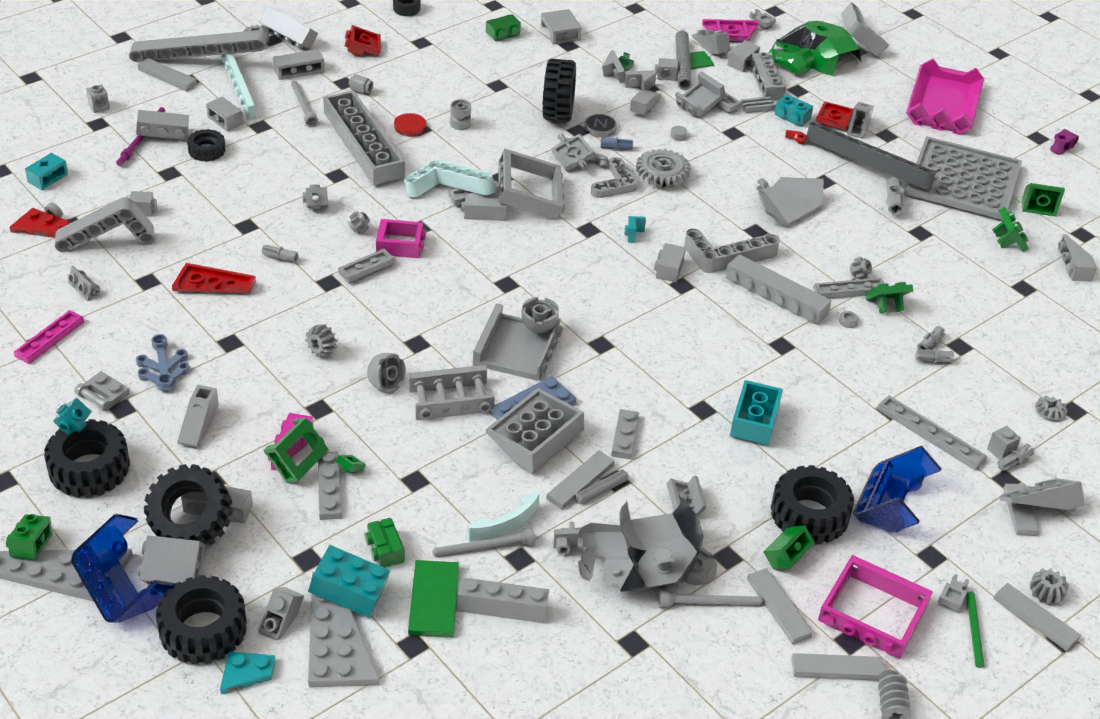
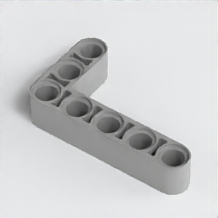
[841,2,889,57]
[55,197,155,252]
[684,228,780,273]

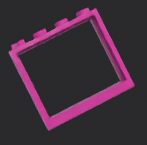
[818,555,933,659]

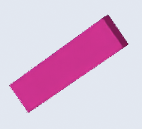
[14,310,85,364]

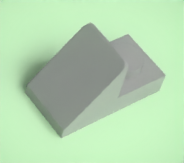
[602,50,625,83]
[624,70,657,90]

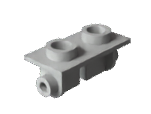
[68,266,100,301]

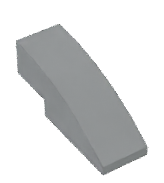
[630,90,662,115]

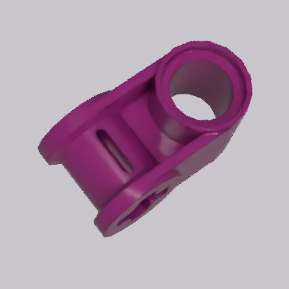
[1050,128,1079,155]

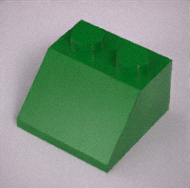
[1022,183,1065,217]

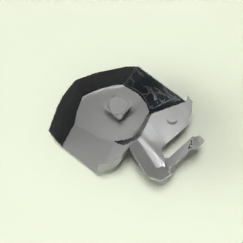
[578,497,704,592]

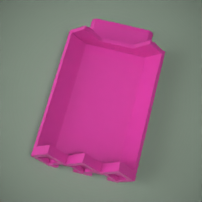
[906,58,984,135]

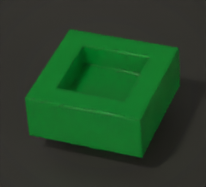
[336,455,366,473]

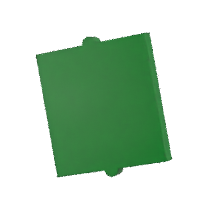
[690,51,714,69]

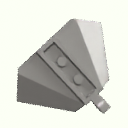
[756,177,824,225]

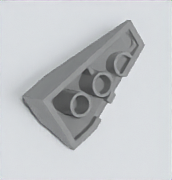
[999,478,1085,512]

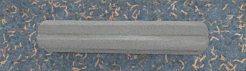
[576,469,629,504]

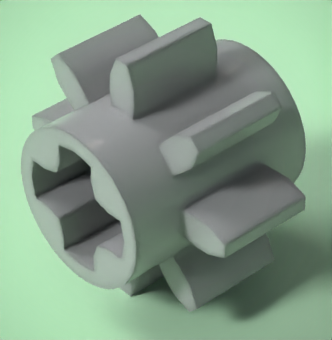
[348,211,370,233]
[850,257,872,279]

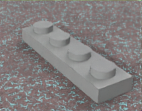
[318,451,341,520]

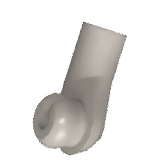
[587,154,609,168]

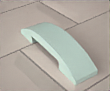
[467,491,540,542]

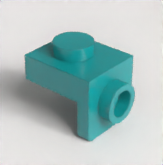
[624,216,646,243]

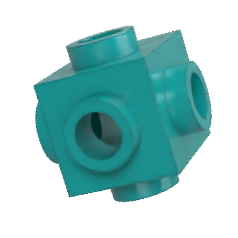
[53,398,92,435]

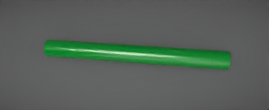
[966,592,984,668]

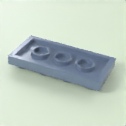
[490,376,576,420]

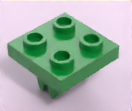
[992,207,1029,252]
[865,282,914,313]

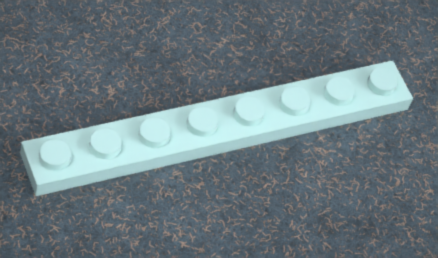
[221,54,256,120]

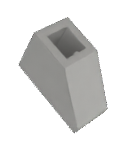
[258,587,304,640]

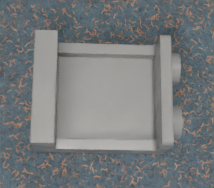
[541,9,582,45]
[675,71,726,118]
[138,535,205,584]

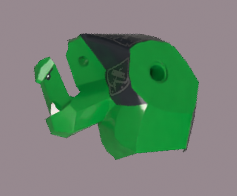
[769,21,861,76]

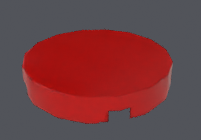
[394,113,426,137]

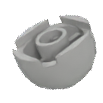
[521,297,559,333]
[367,353,406,392]

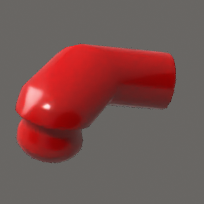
[785,130,807,144]

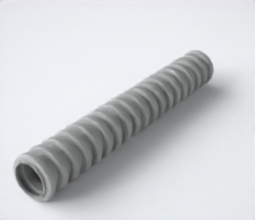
[675,30,692,90]

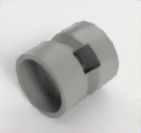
[450,99,471,130]

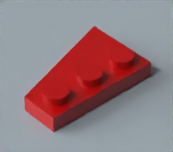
[10,208,72,238]

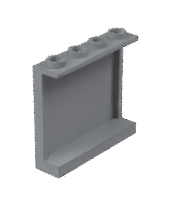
[473,303,563,381]

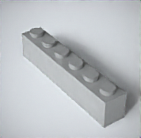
[726,254,832,325]

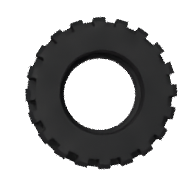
[542,58,576,122]
[44,419,130,498]
[144,464,233,546]
[771,465,854,545]
[156,575,247,665]

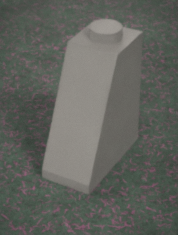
[461,187,507,221]

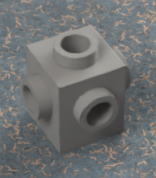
[303,184,328,210]

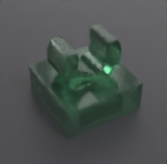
[618,52,634,71]

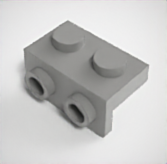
[666,476,707,517]

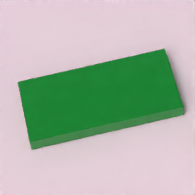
[408,560,459,637]

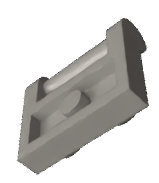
[74,371,130,411]

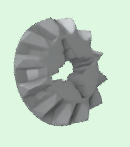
[1035,395,1067,420]

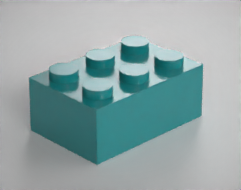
[730,380,783,445]
[308,545,391,618]

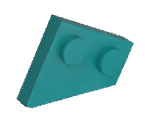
[220,652,276,694]

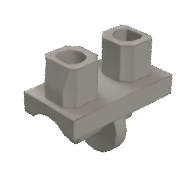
[553,522,582,554]

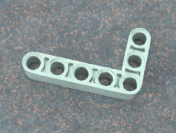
[404,160,495,197]

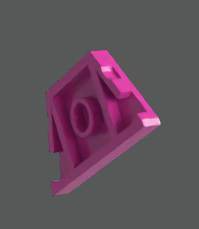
[702,19,759,42]

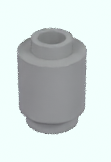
[349,74,374,94]

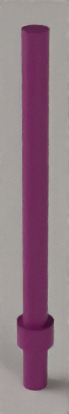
[116,107,166,166]

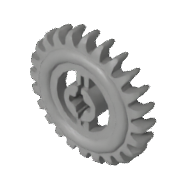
[636,149,691,187]

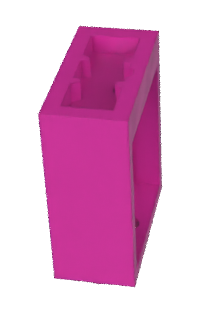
[376,219,426,258]

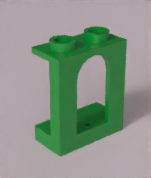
[263,418,329,483]

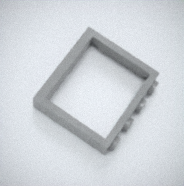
[498,148,565,220]

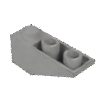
[692,29,731,54]
[1058,234,1097,281]
[177,385,219,447]

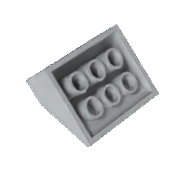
[485,388,584,473]

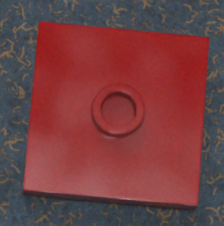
[815,101,853,130]

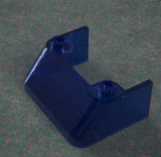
[853,445,942,533]
[71,513,176,623]

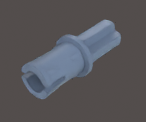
[601,137,633,150]

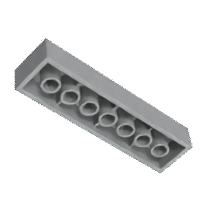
[323,90,405,186]

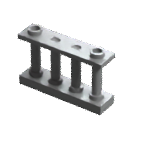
[409,365,495,420]

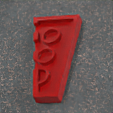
[172,263,256,293]

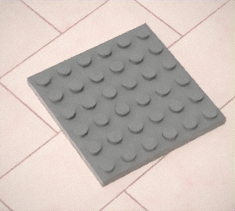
[906,136,1022,220]

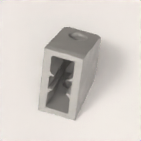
[847,102,874,139]

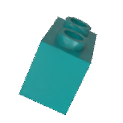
[25,153,68,190]

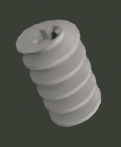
[877,670,911,719]

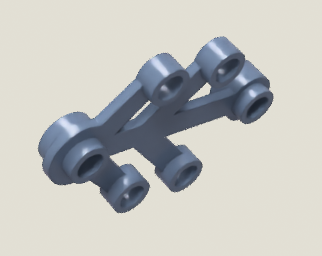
[136,334,190,391]

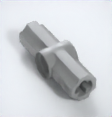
[886,177,904,216]

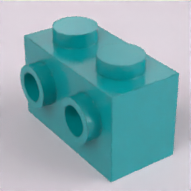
[774,94,813,127]

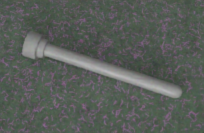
[291,80,318,127]
[432,528,535,556]
[658,589,763,607]

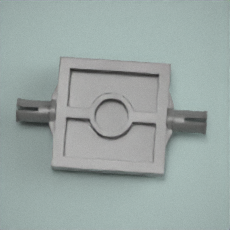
[551,133,596,171]

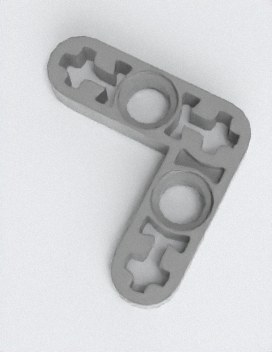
[591,157,637,198]

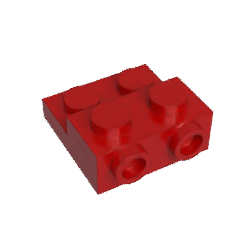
[344,25,381,56]

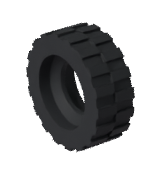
[187,129,226,162]

